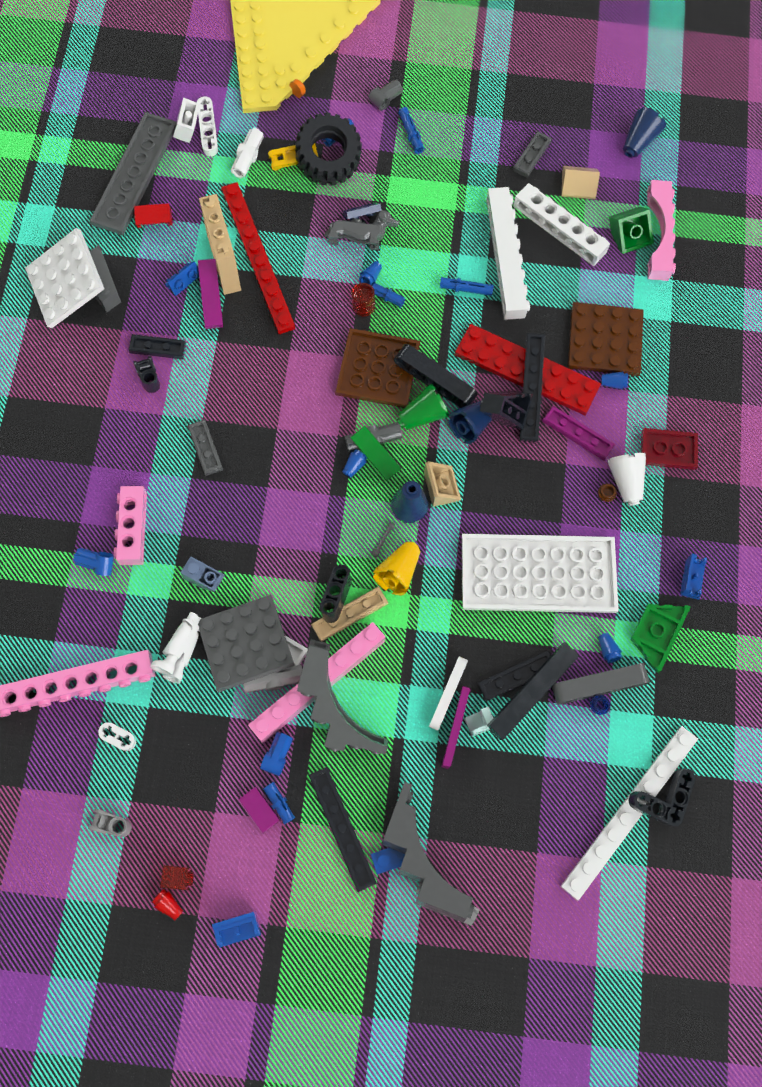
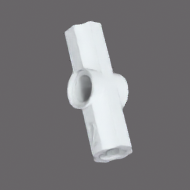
[231,127,264,178]

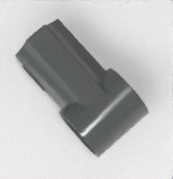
[368,79,403,111]

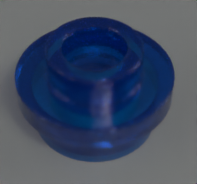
[590,695,610,715]

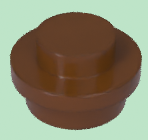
[597,484,617,502]

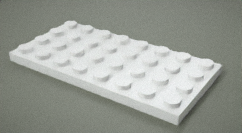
[462,534,618,613]

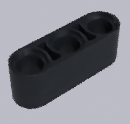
[320,565,352,623]

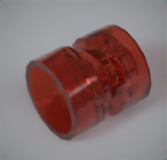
[351,283,375,316]

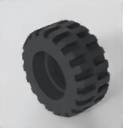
[295,113,362,186]

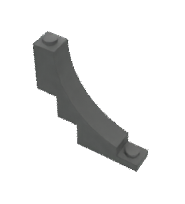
[382,782,474,923]

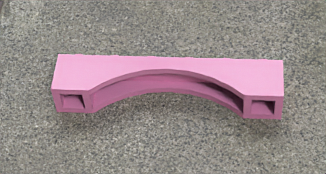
[647,180,676,281]

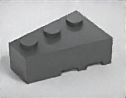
[90,245,121,312]

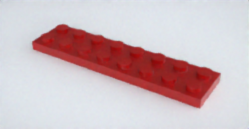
[455,324,601,416]

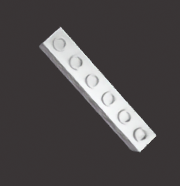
[513,183,610,266]

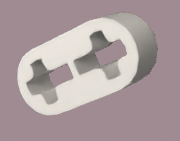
[98,722,136,751]

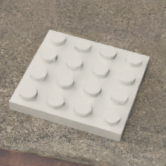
[25,228,104,328]

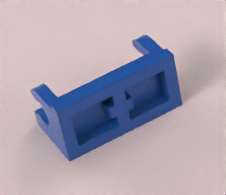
[680,554,707,600]
[212,911,261,948]

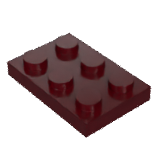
[641,428,698,470]

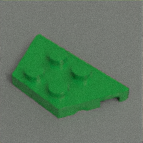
[631,604,690,673]

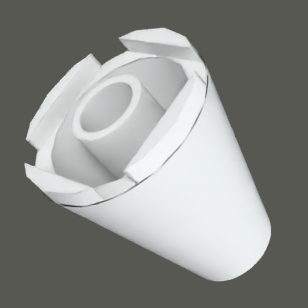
[608,453,646,506]

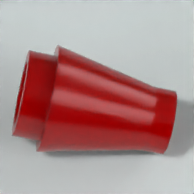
[151,889,184,921]

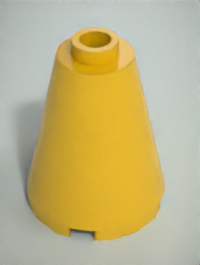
[373,542,420,596]

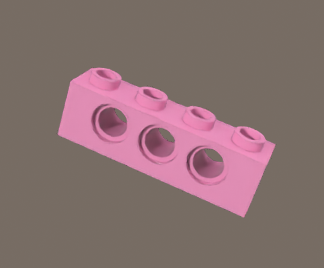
[114,486,147,565]

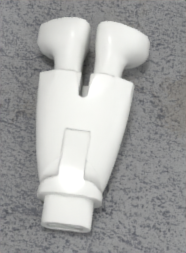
[150,612,201,684]

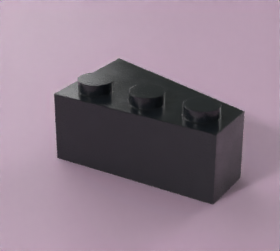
[480,391,533,429]

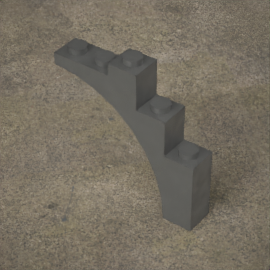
[297,639,388,755]

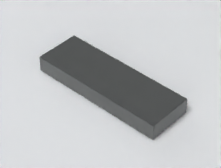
[512,131,552,178]
[188,419,223,476]

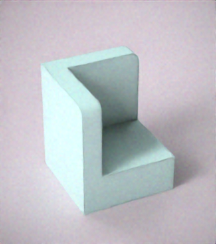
[465,707,493,737]

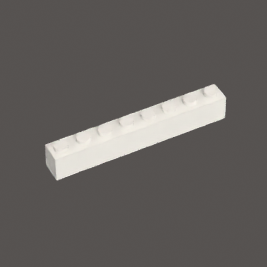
[486,187,530,320]

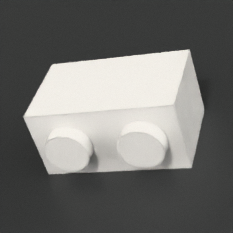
[173,98,200,143]

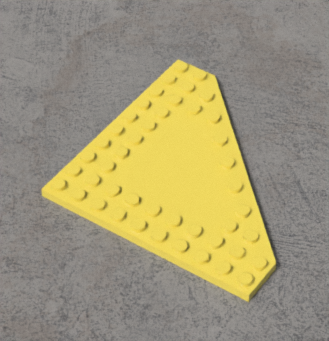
[230,0,381,113]

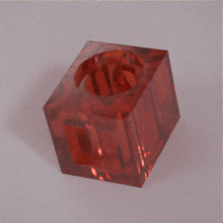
[160,865,194,890]

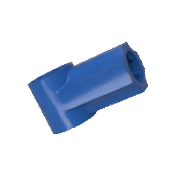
[73,548,114,576]
[260,732,293,776]

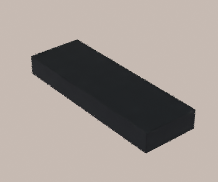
[129,334,186,359]

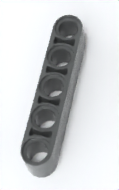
[552,663,650,705]

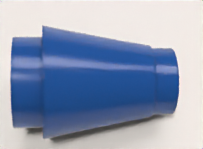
[359,261,382,287]
[601,371,628,390]
[342,449,367,478]
[598,633,622,663]

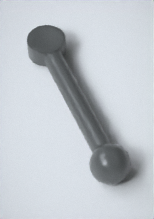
[372,522,395,557]

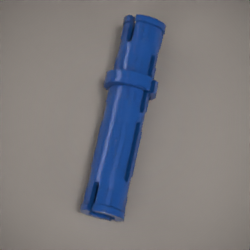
[398,107,425,154]
[439,277,494,296]

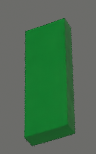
[351,425,401,480]

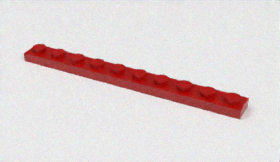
[221,182,295,334]

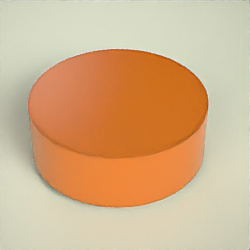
[290,79,306,98]

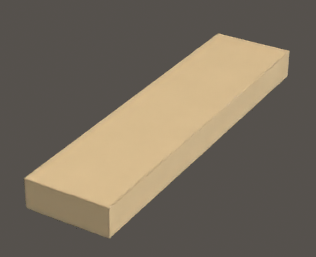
[311,586,388,642]

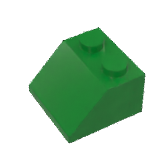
[609,207,654,254]

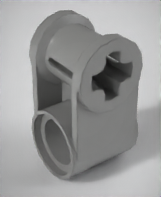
[88,808,132,837]

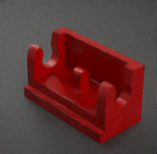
[134,203,173,228]

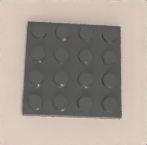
[198,595,295,693]

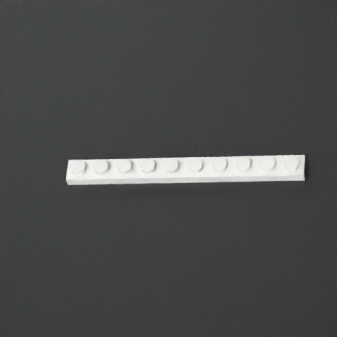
[560,726,698,901]

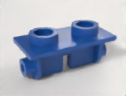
[165,261,199,296]

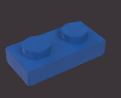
[371,848,405,875]

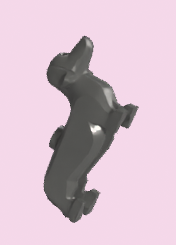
[324,210,400,251]

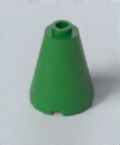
[397,384,449,430]

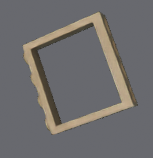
[199,194,241,295]

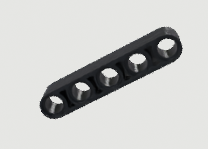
[394,344,478,408]

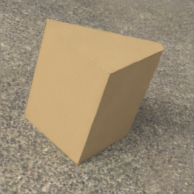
[561,166,600,199]
[424,461,461,507]

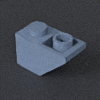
[180,557,225,592]

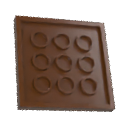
[568,302,644,376]
[335,328,420,408]

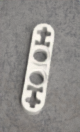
[197,96,218,156]
[429,656,468,731]

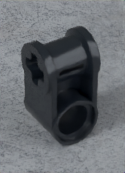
[133,355,160,393]

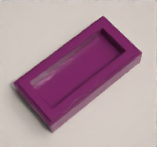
[239,787,280,834]

